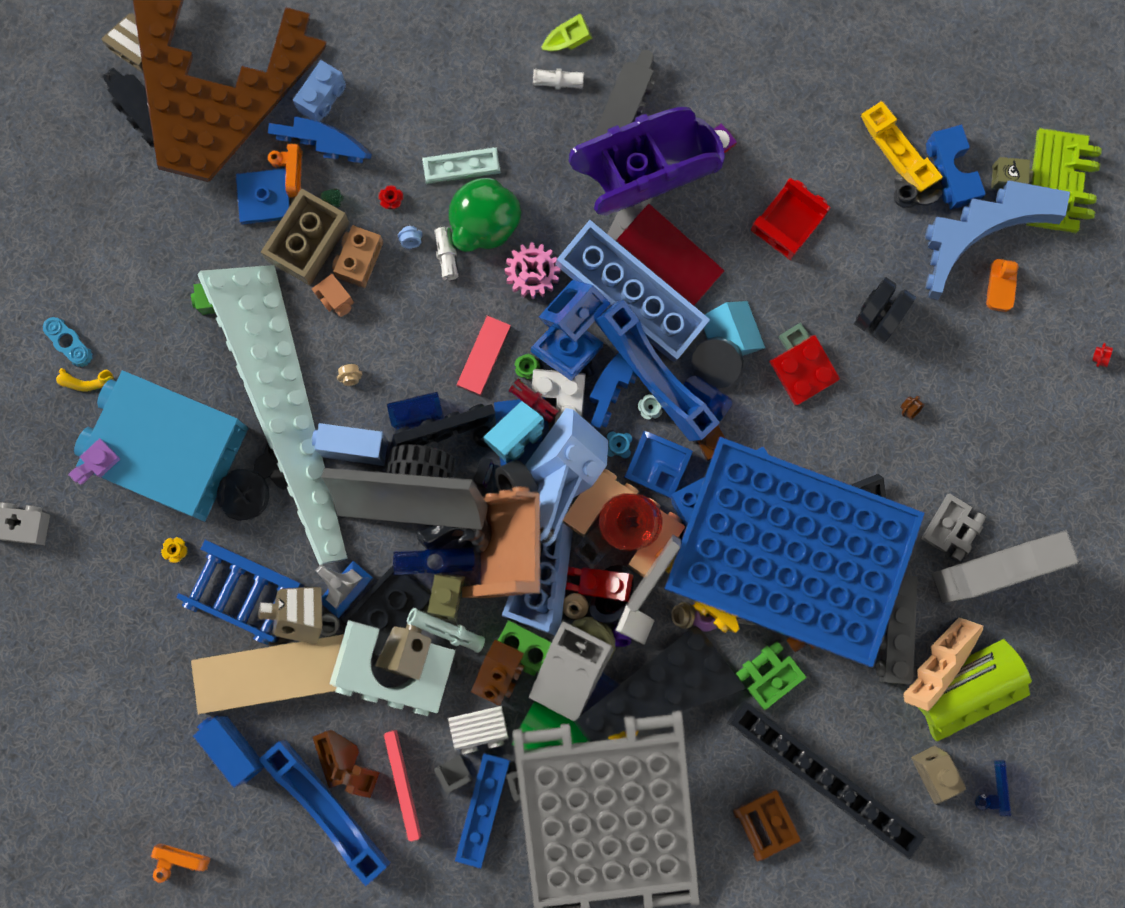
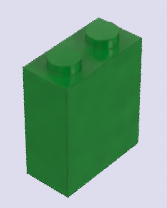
[512,701,588,750]

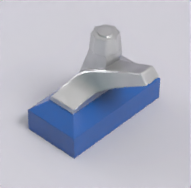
[316,561,373,618]

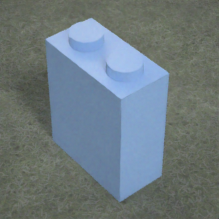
[312,423,388,466]

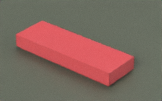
[457,316,511,396]

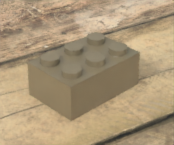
[261,188,350,286]

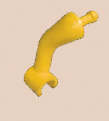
[56,368,114,392]

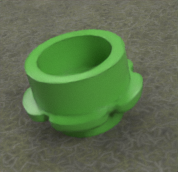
[515,354,540,379]

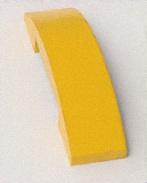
[861,101,943,192]

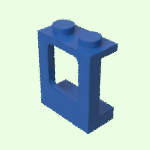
[538,280,611,342]

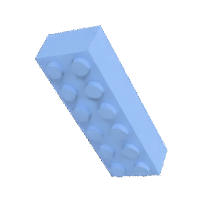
[555,220,710,363]

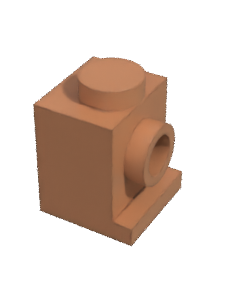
[312,274,354,317]

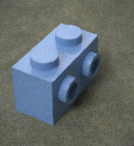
[293,60,346,122]

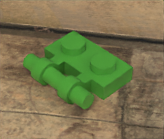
[736,641,806,710]

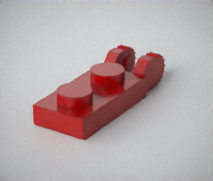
[565,567,633,602]

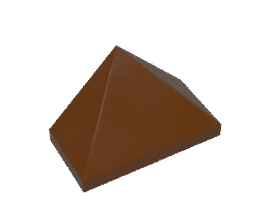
[312,730,359,788]

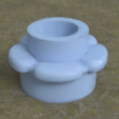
[398,226,423,249]

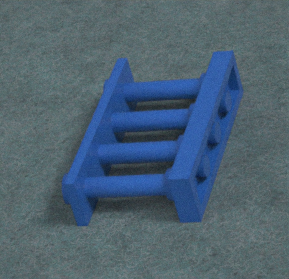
[176,540,305,645]

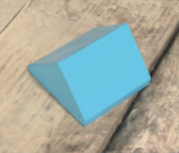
[703,301,765,356]

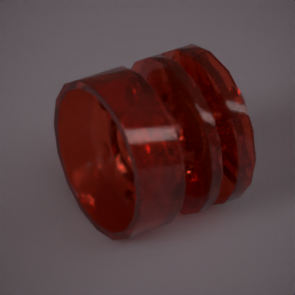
[599,493,663,550]

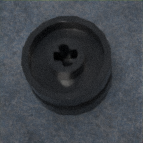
[853,277,916,344]

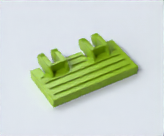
[1026,128,1102,233]

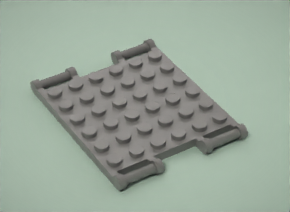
[513,711,699,908]

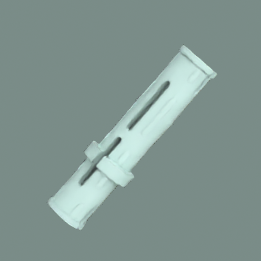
[407,608,485,653]

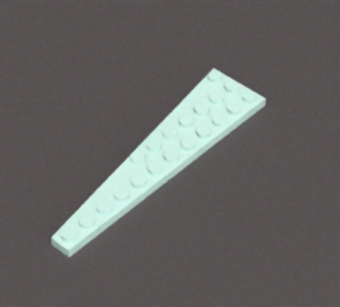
[198,265,347,565]

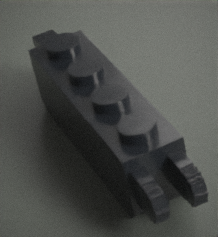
[102,68,154,148]

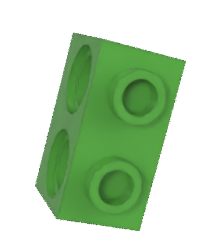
[498,620,551,676]

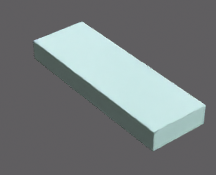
[422,147,500,184]

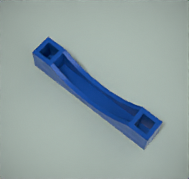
[595,299,720,441]
[259,740,390,886]

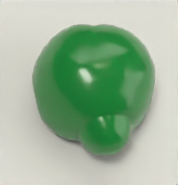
[448,178,521,252]

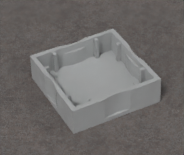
[932,531,1078,603]

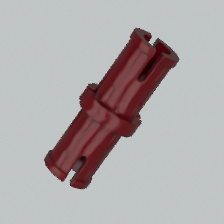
[508,378,560,423]

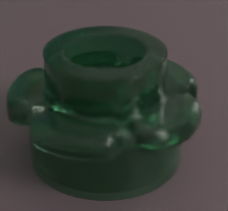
[320,189,344,208]

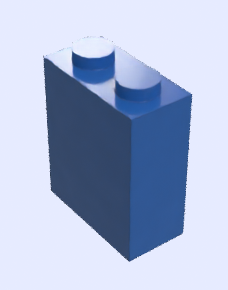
[193,716,265,787]

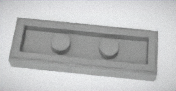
[627,535,681,612]

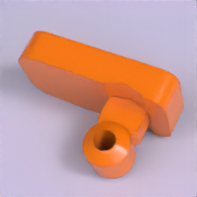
[268,144,302,197]
[986,259,1018,312]
[151,844,210,883]

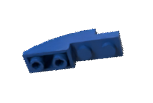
[268,116,372,163]
[589,353,637,432]

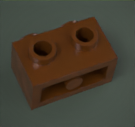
[471,640,524,706]

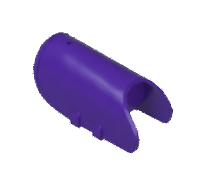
[568,107,725,216]

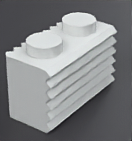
[448,706,509,754]

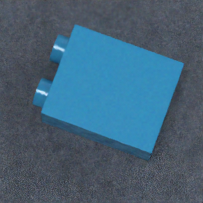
[74,370,249,522]

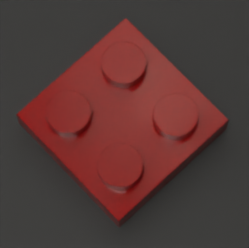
[769,335,840,405]

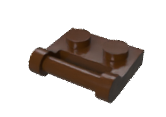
[732,790,801,861]

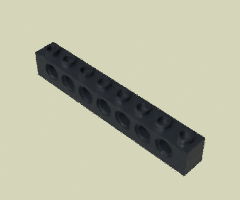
[727,701,925,860]

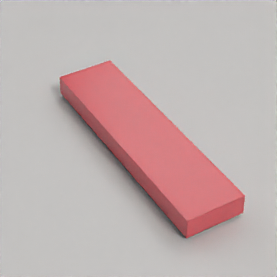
[384,730,422,841]

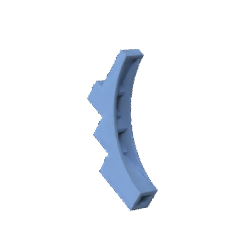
[925,180,1070,300]

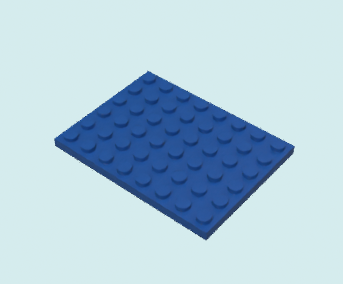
[664,437,925,667]

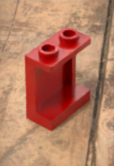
[750,178,830,260]

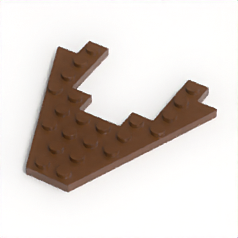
[133,0,326,182]

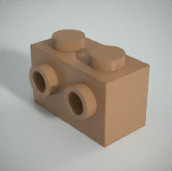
[332,225,384,288]

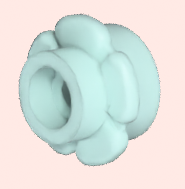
[638,394,663,419]

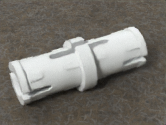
[533,69,584,89]
[434,227,458,280]

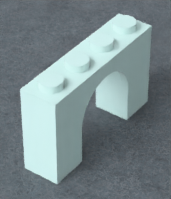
[330,621,455,716]

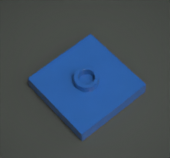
[236,169,290,224]
[531,326,604,381]

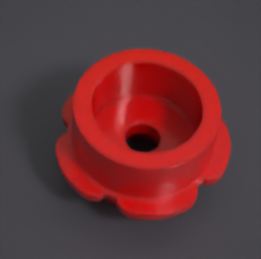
[378,185,403,209]
[1092,343,1113,367]

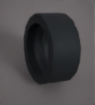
[495,460,538,493]

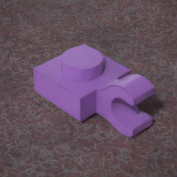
[69,439,120,485]

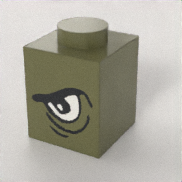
[991,157,1033,190]

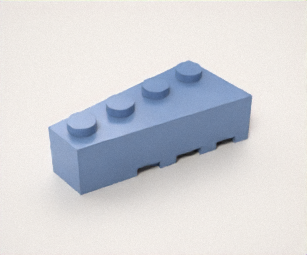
[502,523,573,636]

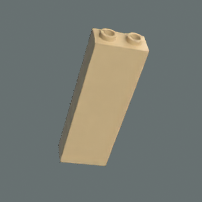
[191,634,344,714]

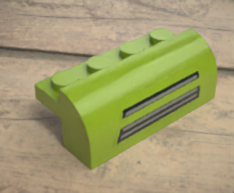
[910,639,1032,742]

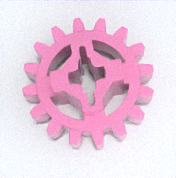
[505,243,560,299]

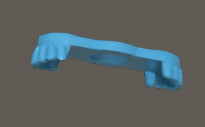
[43,317,93,367]

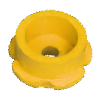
[161,537,188,563]

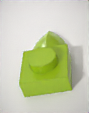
[541,14,592,51]

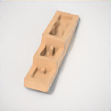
[904,617,983,711]

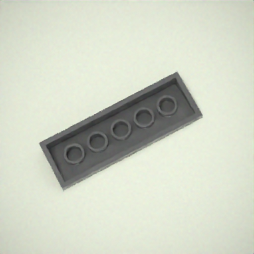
[321,468,488,530]

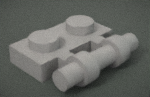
[921,494,986,562]

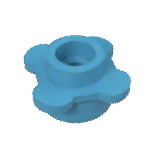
[607,431,632,459]

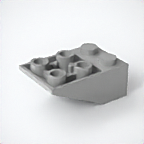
[529,621,614,721]

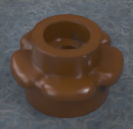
[900,396,925,420]

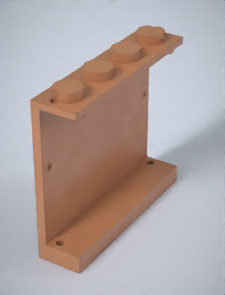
[462,487,540,598]

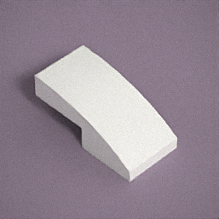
[616,605,654,645]

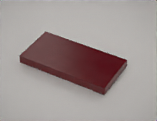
[616,203,724,306]

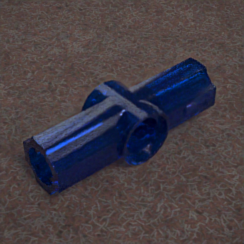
[393,548,475,575]

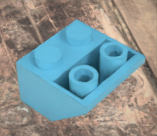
[484,401,544,464]

